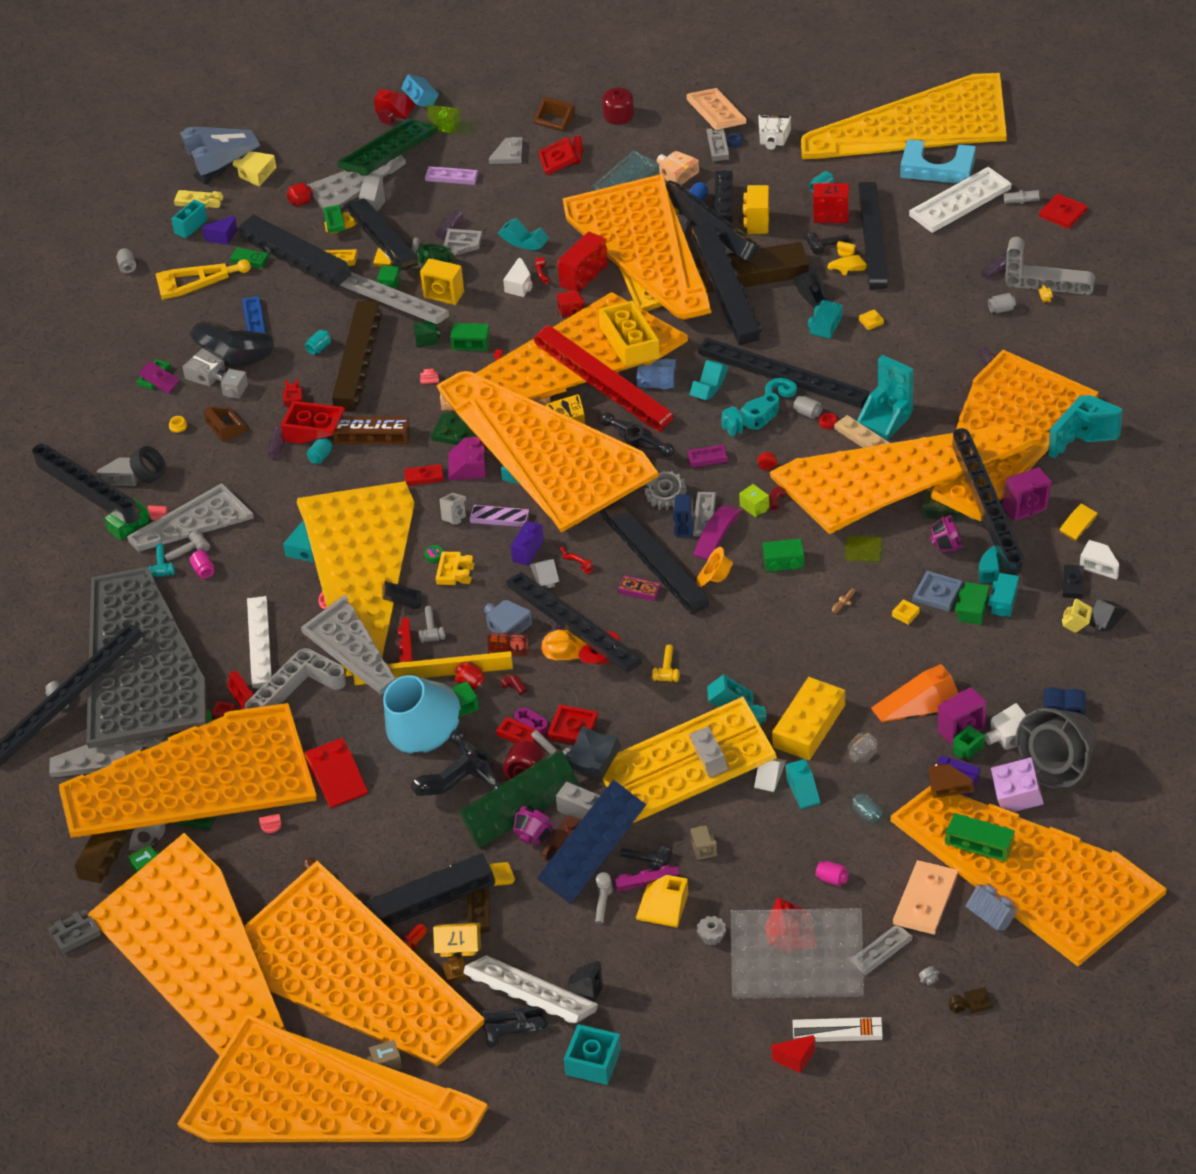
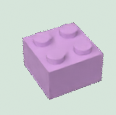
[991,757,1044,812]

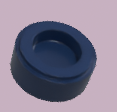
[726,133,743,148]

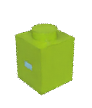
[739,484,769,517]

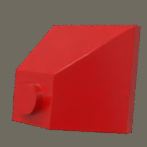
[374,89,416,119]

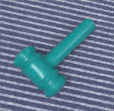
[148,543,175,578]

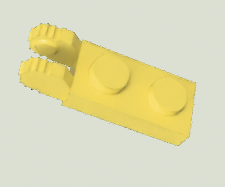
[174,190,224,208]

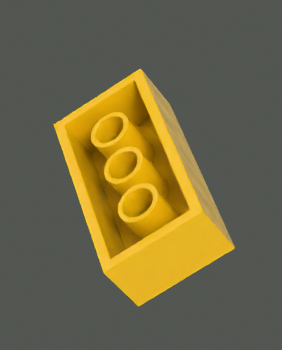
[599,301,659,366]
[772,677,845,761]

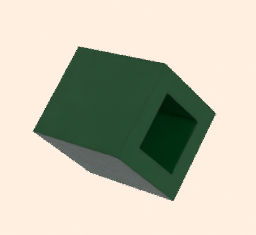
[413,321,441,348]

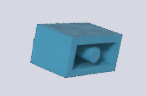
[401,74,439,108]

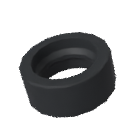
[129,446,166,483]

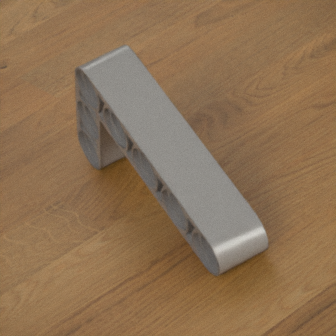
[1005,237,1095,295]
[245,648,346,709]

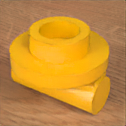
[837,241,856,257]

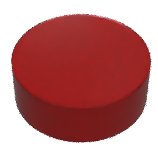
[819,413,838,430]
[757,452,777,470]

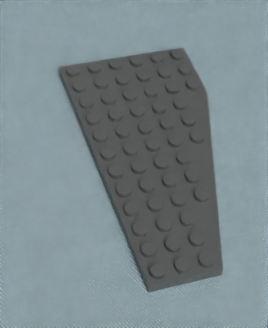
[86,567,207,748]

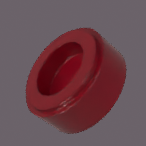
[378,108,395,125]

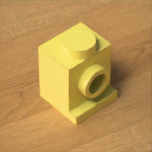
[1062,599,1093,633]

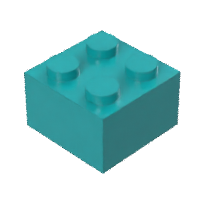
[564,1024,621,1085]

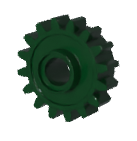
[416,244,454,265]

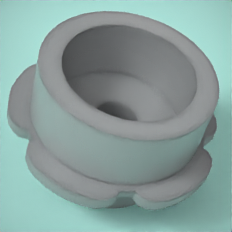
[919,966,940,986]

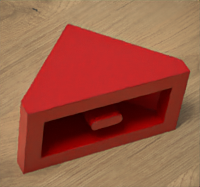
[771,1035,815,1073]

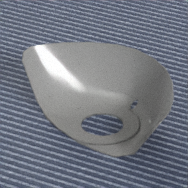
[129,824,165,850]

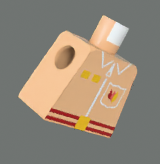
[657,151,699,185]

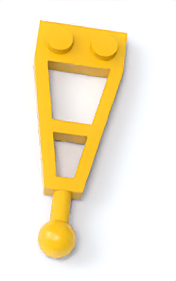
[156,259,251,300]

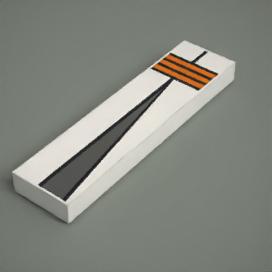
[793,1017,882,1042]

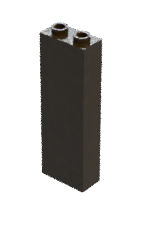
[696,242,809,293]

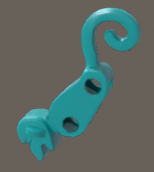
[721,378,797,437]

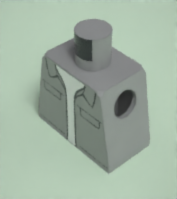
[182,348,227,386]

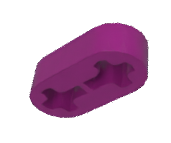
[514,708,548,735]

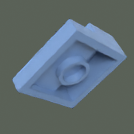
[637,359,676,389]

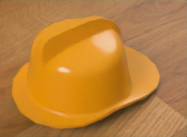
[696,547,733,587]
[541,630,586,661]

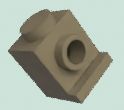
[690,825,717,860]

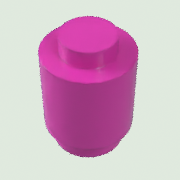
[190,551,214,579]
[816,861,849,887]

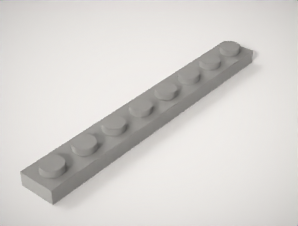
[340,272,449,324]

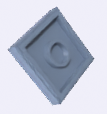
[912,571,963,611]

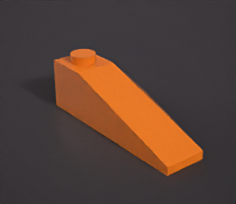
[871,664,958,722]

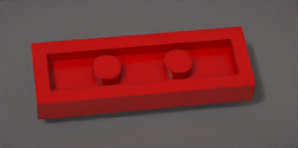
[398,618,413,663]

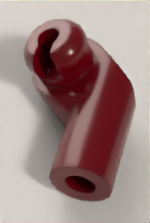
[769,486,786,511]
[500,674,528,695]

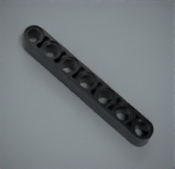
[347,198,418,271]

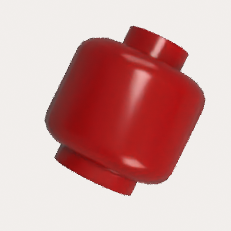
[286,182,313,207]
[454,661,485,690]

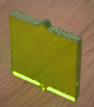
[844,536,882,562]

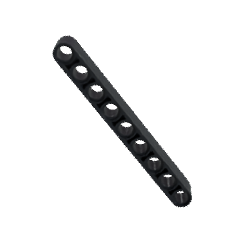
[666,180,759,261]
[859,181,888,289]
[952,428,1024,575]
[32,444,140,524]
[600,500,709,615]

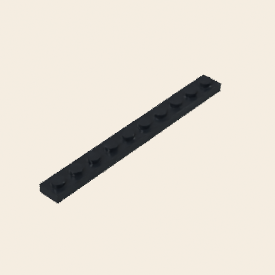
[698,337,869,408]
[506,572,642,673]
[0,623,143,766]

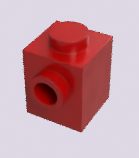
[556,289,585,318]

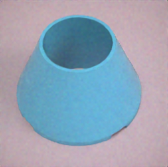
[383,675,461,754]

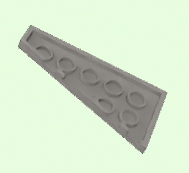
[307,155,406,210]
[127,483,254,552]
[301,595,395,695]
[49,733,172,778]

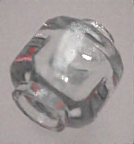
[847,733,878,763]

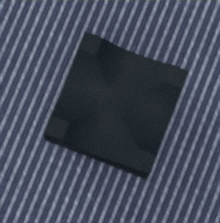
[565,726,621,778]

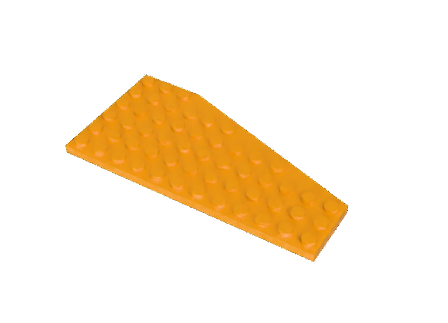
[475,292,688,399]
[931,350,1099,521]
[59,703,317,838]
[891,785,1166,966]
[87,833,286,1056]
[244,861,484,1067]

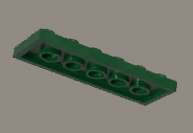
[458,750,580,848]

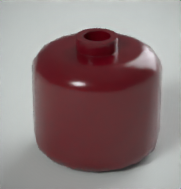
[602,88,634,125]
[503,741,546,780]

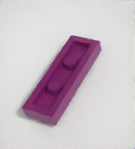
[615,865,680,892]

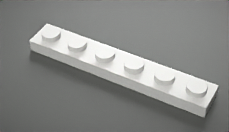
[247,596,272,688]

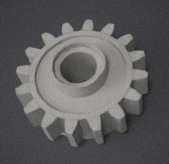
[645,470,687,511]

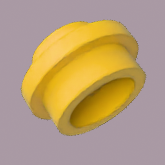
[1038,285,1053,303]
[169,416,187,433]

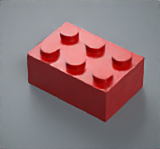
[557,231,608,292]

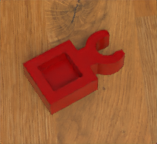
[283,379,302,407]

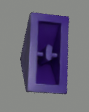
[202,215,237,245]

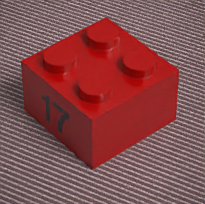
[813,183,849,223]

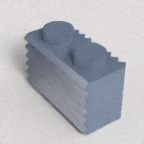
[965,883,1018,930]

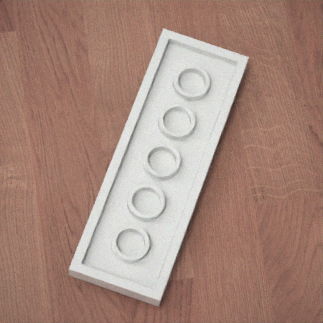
[909,167,1011,233]
[464,955,598,1023]

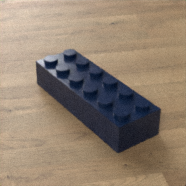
[537,779,646,904]

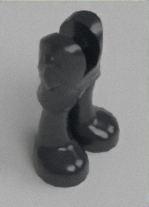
[480,1006,547,1048]

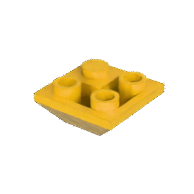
[636,875,688,928]

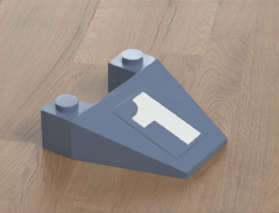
[180,127,260,176]

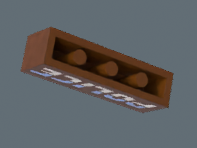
[333,416,410,444]

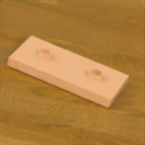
[687,88,746,130]
[893,860,958,935]

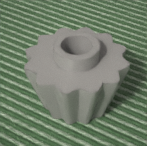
[697,916,726,945]

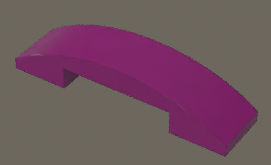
[693,504,743,560]

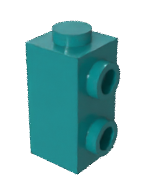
[988,573,1019,617]

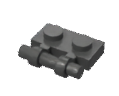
[47,909,101,954]

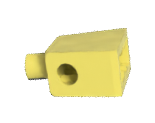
[233,151,276,187]

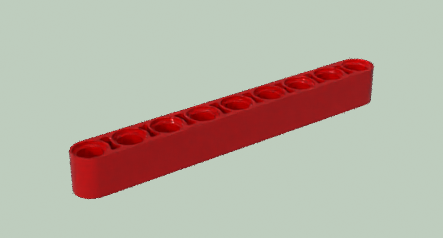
[534,325,673,432]

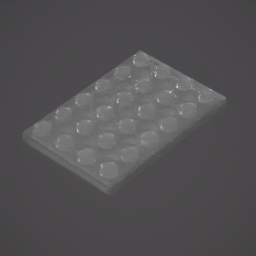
[731,908,864,998]

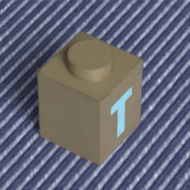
[367,1040,402,1071]

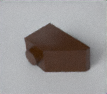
[928,763,975,798]

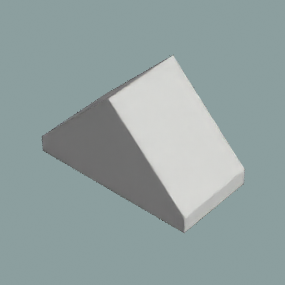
[754,758,786,792]

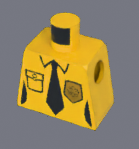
[546,394,585,424]

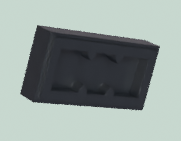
[1062,564,1084,599]
[382,581,421,609]

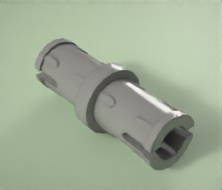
[1004,190,1040,204]

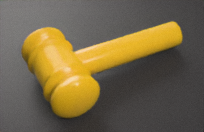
[652,645,680,683]

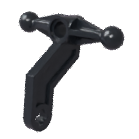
[600,412,675,458]
[411,728,504,796]

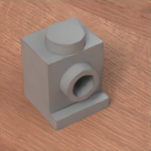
[439,493,467,524]

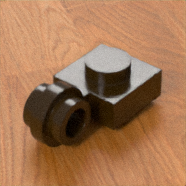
[948,987,992,1014]

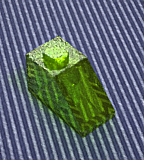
[426,105,461,133]

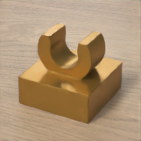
[442,956,469,984]

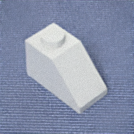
[503,258,532,297]
[1080,540,1119,580]

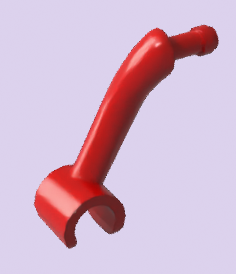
[535,257,549,284]
[560,546,595,574]

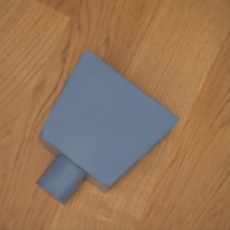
[484,600,532,645]

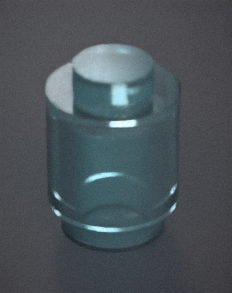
[852,793,882,824]

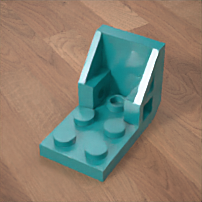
[857,355,914,440]
[1048,395,1123,458]

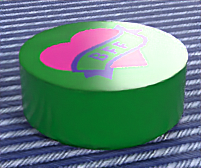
[424,545,443,563]

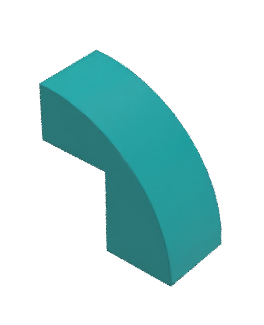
[498,217,549,250]
[689,360,729,400]
[979,546,1016,583]

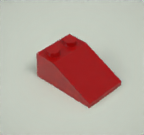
[280,401,345,444]
[305,738,368,809]

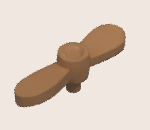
[832,588,856,614]

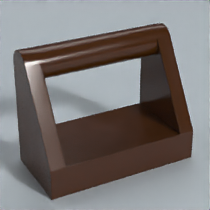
[533,96,575,132]
[203,407,248,442]

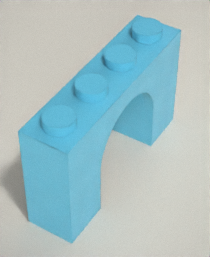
[900,139,976,183]

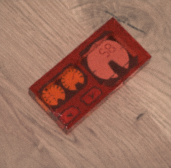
[488,633,528,656]

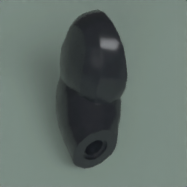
[190,321,273,365]

